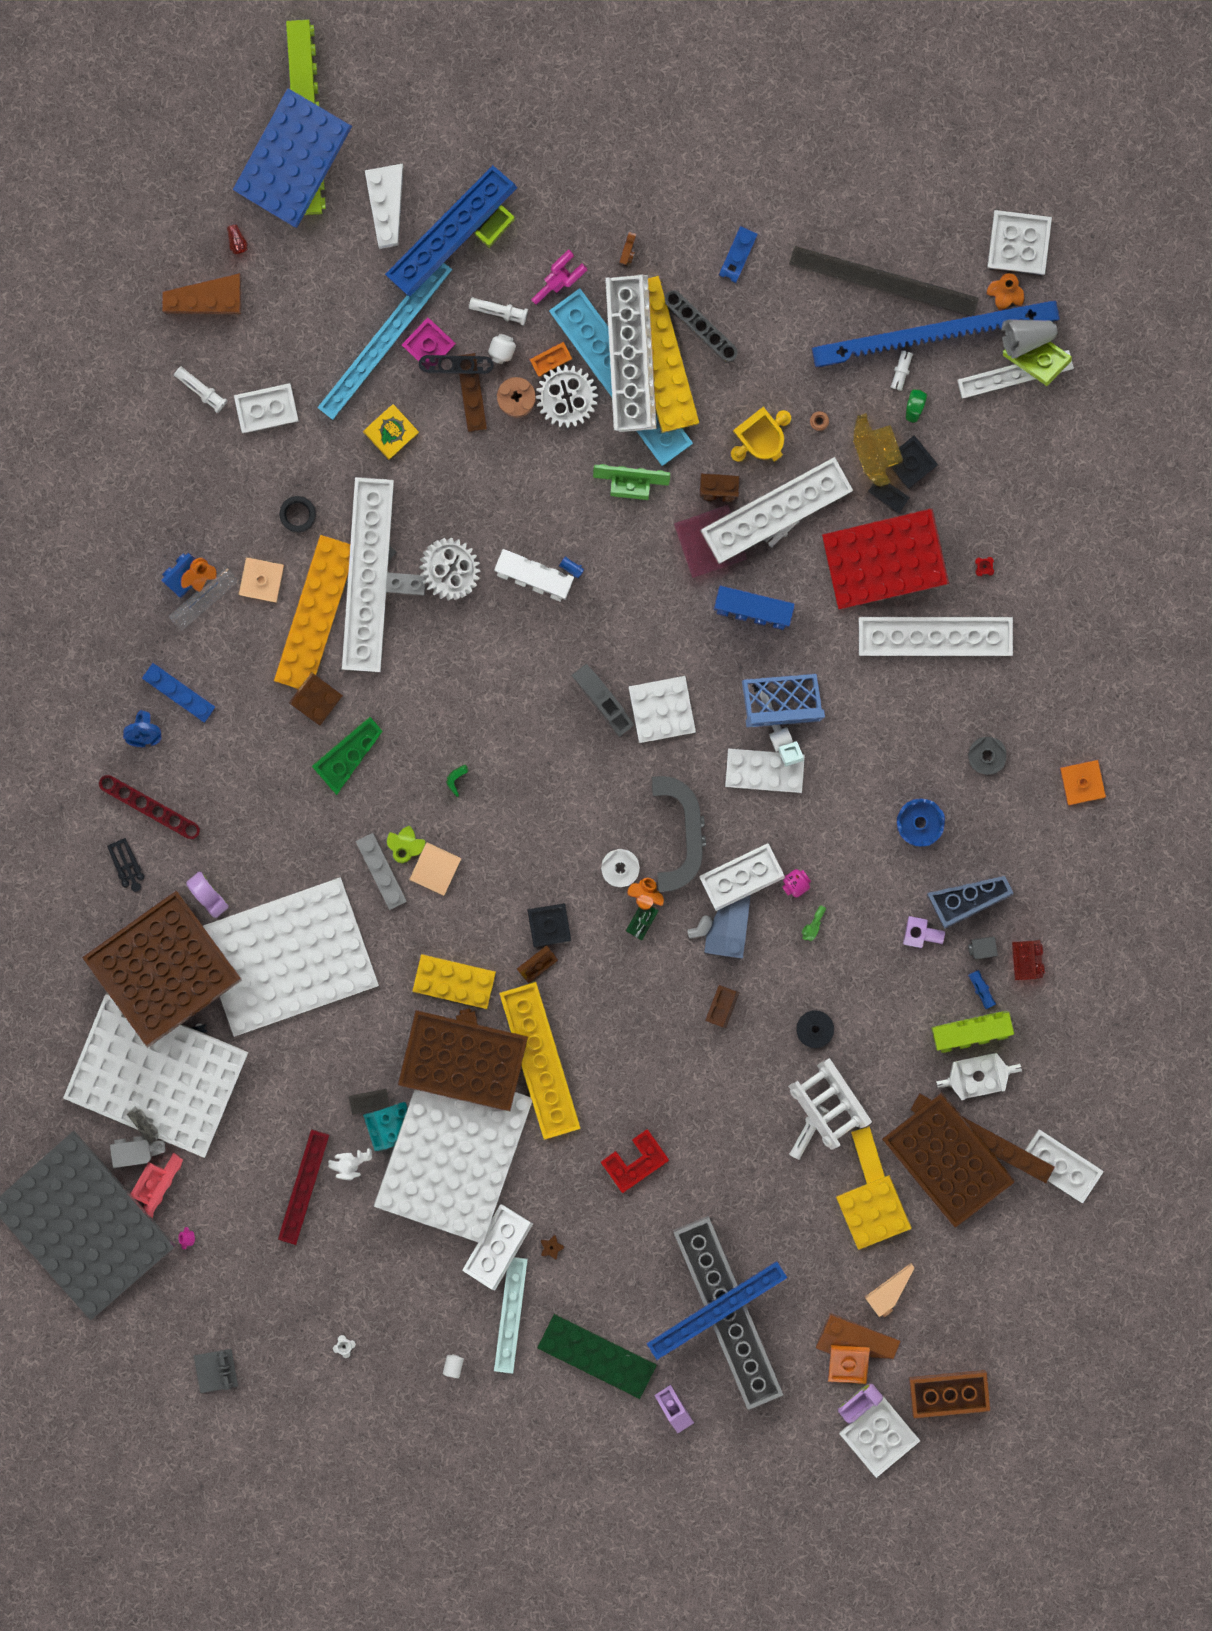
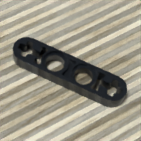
[419,355,494,374]

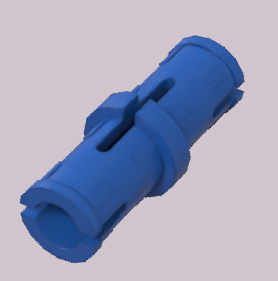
[968,970,996,1009]

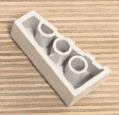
[365,164,403,249]

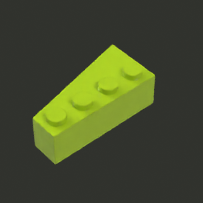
[931,1011,1014,1053]

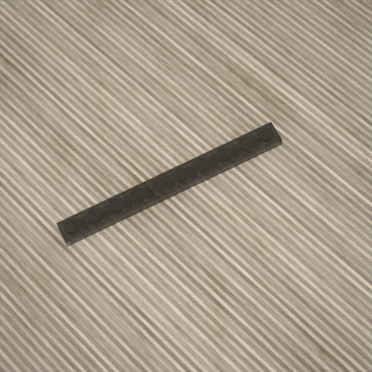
[789,246,979,316]

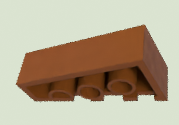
[162,273,241,314]

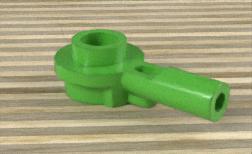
[802,905,826,942]

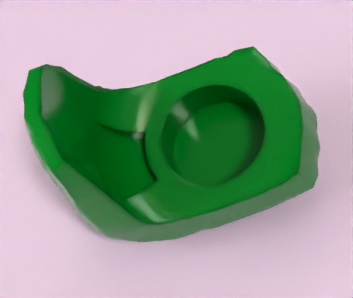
[906,389,927,423]
[446,765,469,797]

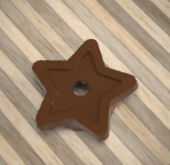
[540,1235,565,1260]

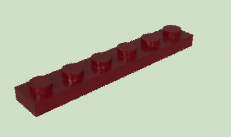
[278,1129,330,1245]

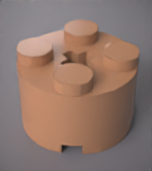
[497,377,536,418]

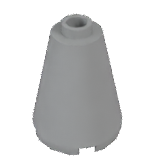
[1002,320,1058,358]

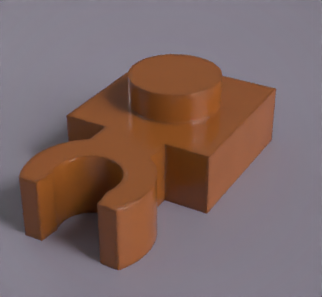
[619,232,636,267]

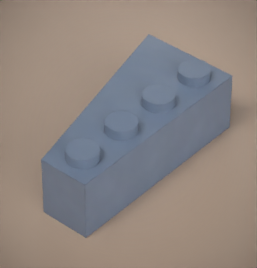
[927,876,1013,929]

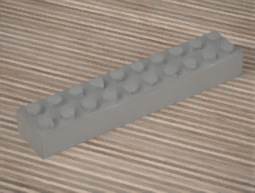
[673,1215,783,1410]

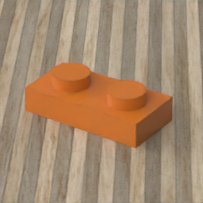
[529,342,572,377]

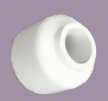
[488,334,516,364]

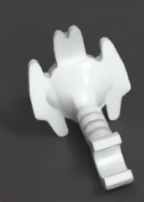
[328,1149,372,1180]

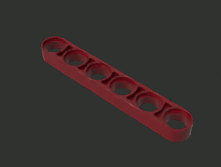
[99,775,200,839]

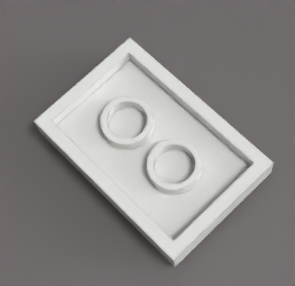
[234,383,299,434]

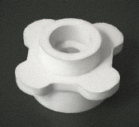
[333,1335,355,1358]

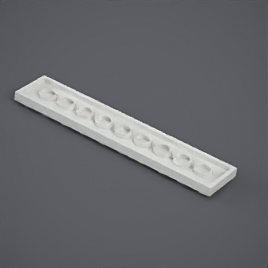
[342,477,394,672]

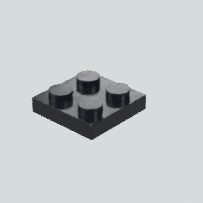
[884,435,938,489]
[527,903,571,947]

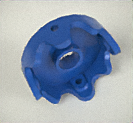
[896,799,945,847]

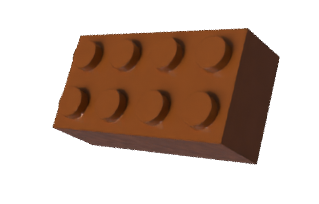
[909,1370,990,1418]

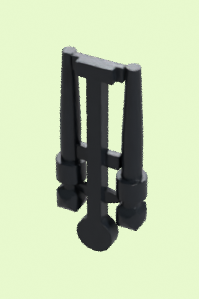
[107,838,145,892]

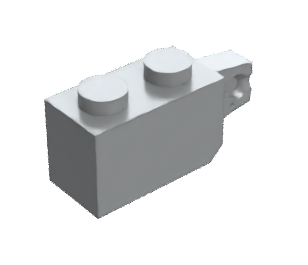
[110,1136,166,1168]

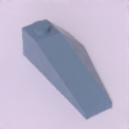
[704,895,751,958]

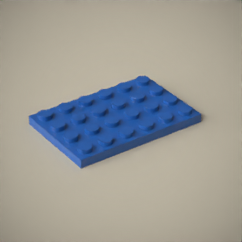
[233,88,352,228]

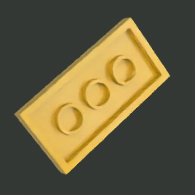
[412,954,496,1009]

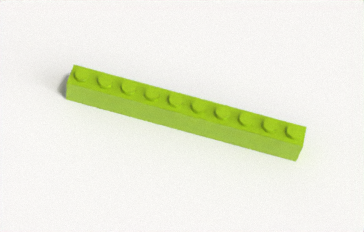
[286,20,326,215]

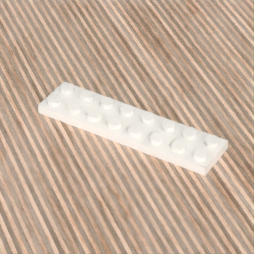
[700,457,853,564]
[859,617,1013,656]

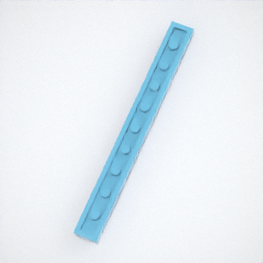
[318,263,452,420]

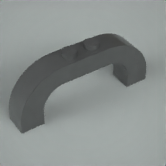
[652,776,706,892]

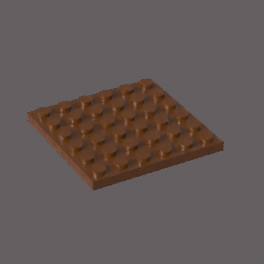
[82,891,242,1048]

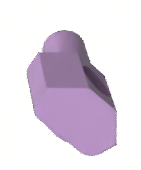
[903,916,945,948]

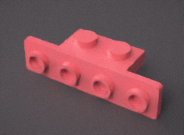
[131,1153,183,1218]

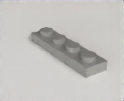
[356,833,407,910]

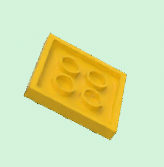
[836,1175,912,1250]

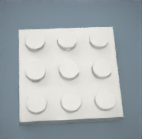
[987,210,1052,275]
[629,676,696,743]
[839,1396,920,1478]

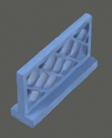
[742,674,825,728]

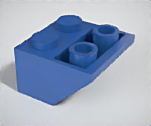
[161,553,195,598]

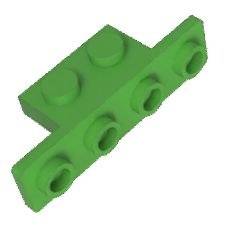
[593,464,671,500]

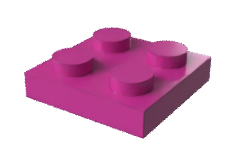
[402,318,456,369]

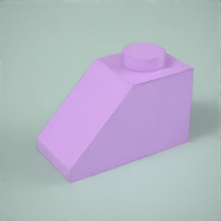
[655,1385,694,1433]

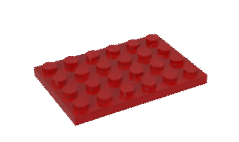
[822,509,949,609]

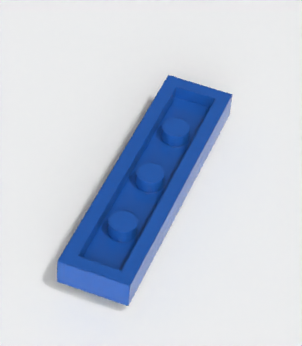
[142,663,216,723]

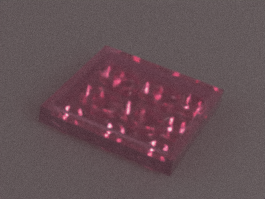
[674,505,747,578]

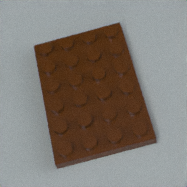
[398,1010,528,1111]
[882,1092,1015,1228]

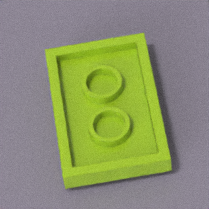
[1003,342,1072,386]

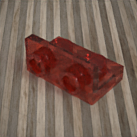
[1012,940,1045,980]

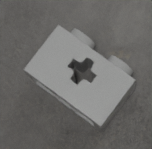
[386,573,426,596]

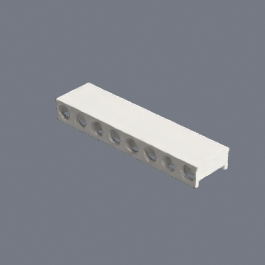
[606,274,657,432]

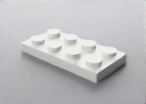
[725,749,805,793]
[699,843,785,911]
[1025,1129,1104,1203]
[462,1204,533,1290]

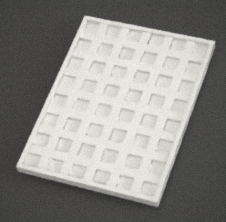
[203,877,379,1037]
[63,993,248,1158]
[374,1089,532,1244]

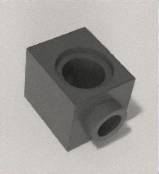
[968,936,998,959]

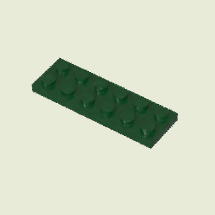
[537,1314,657,1399]

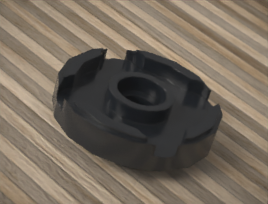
[796,1010,834,1048]

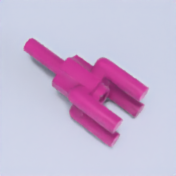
[531,249,587,305]

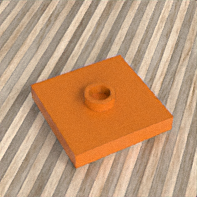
[1060,760,1106,805]
[828,1345,870,1384]

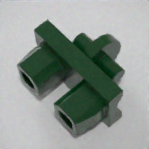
[626,907,659,940]

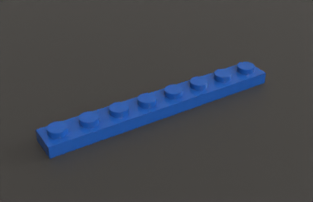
[646,1261,787,1360]

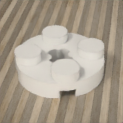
[601,849,640,887]

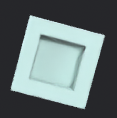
[779,741,804,767]

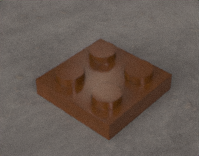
[289,672,343,726]

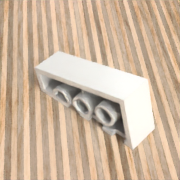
[494,549,574,602]

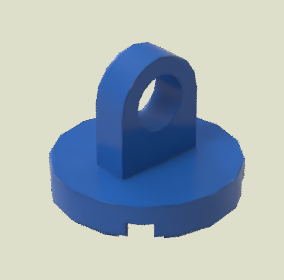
[123,710,162,747]

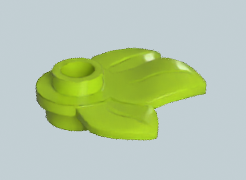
[387,826,425,863]

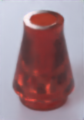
[227,224,248,254]

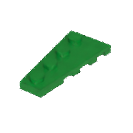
[312,716,383,795]

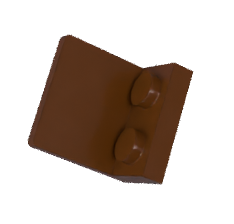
[699,473,739,503]

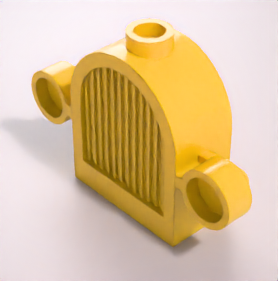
[731,406,791,462]

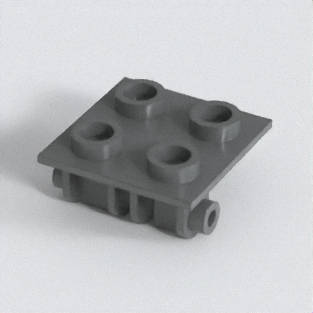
[194,1349,238,1393]

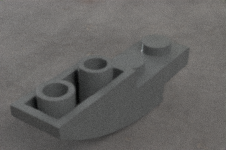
[571,664,634,737]

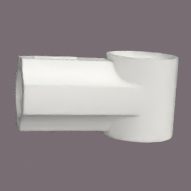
[443,1355,464,1378]

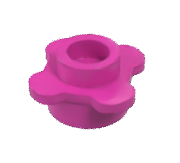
[178,1227,195,1250]

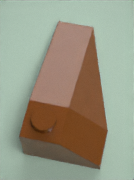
[815,1312,901,1359]

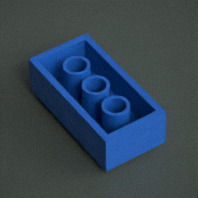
[713,586,795,630]

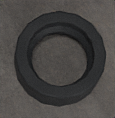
[279,496,316,533]

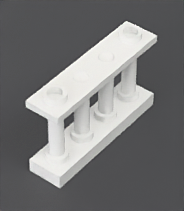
[788,1058,872,1150]

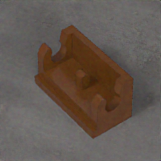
[705,985,740,1028]

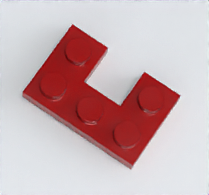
[600,1129,669,1193]

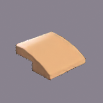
[409,843,462,896]

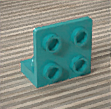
[363,1102,408,1151]

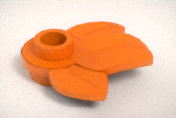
[987,273,1024,311]
[181,558,217,592]
[627,878,664,910]

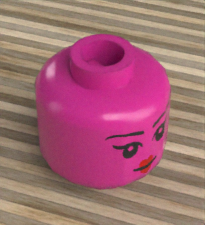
[782,869,811,898]

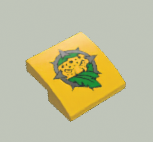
[363,404,419,460]

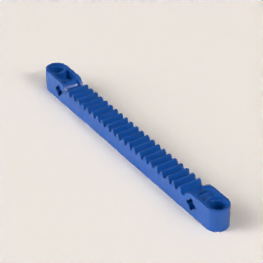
[812,301,1060,367]

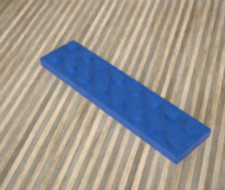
[385,165,518,297]

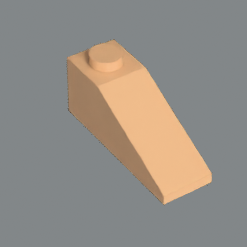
[865,1263,914,1317]

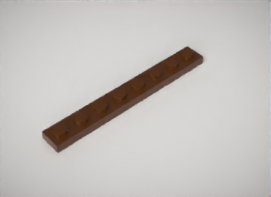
[911,1093,1055,1183]

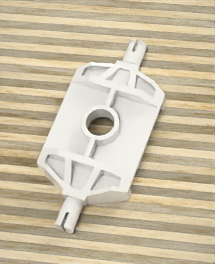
[936,1053,1022,1100]

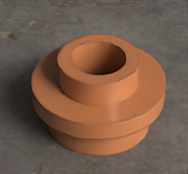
[810,411,829,431]

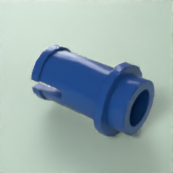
[559,556,584,579]

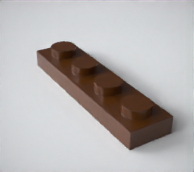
[458,353,487,432]

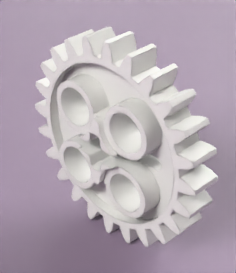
[536,365,598,428]
[419,538,480,600]

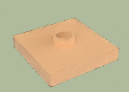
[239,557,284,603]

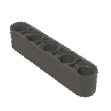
[665,290,738,363]

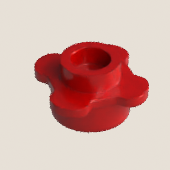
[975,557,994,576]

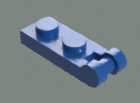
[719,226,758,283]

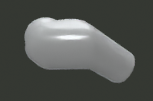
[688,916,712,939]

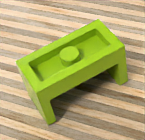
[475,205,515,248]

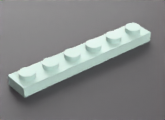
[494,1257,528,1374]

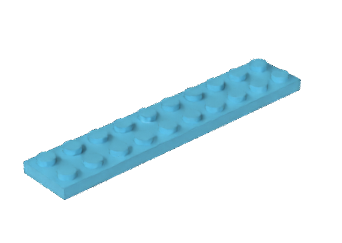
[549,288,693,466]

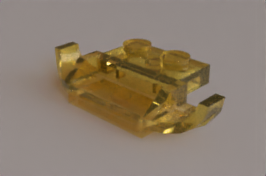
[853,413,903,486]

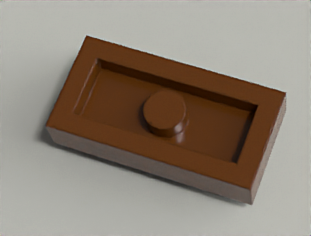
[517,945,558,983]

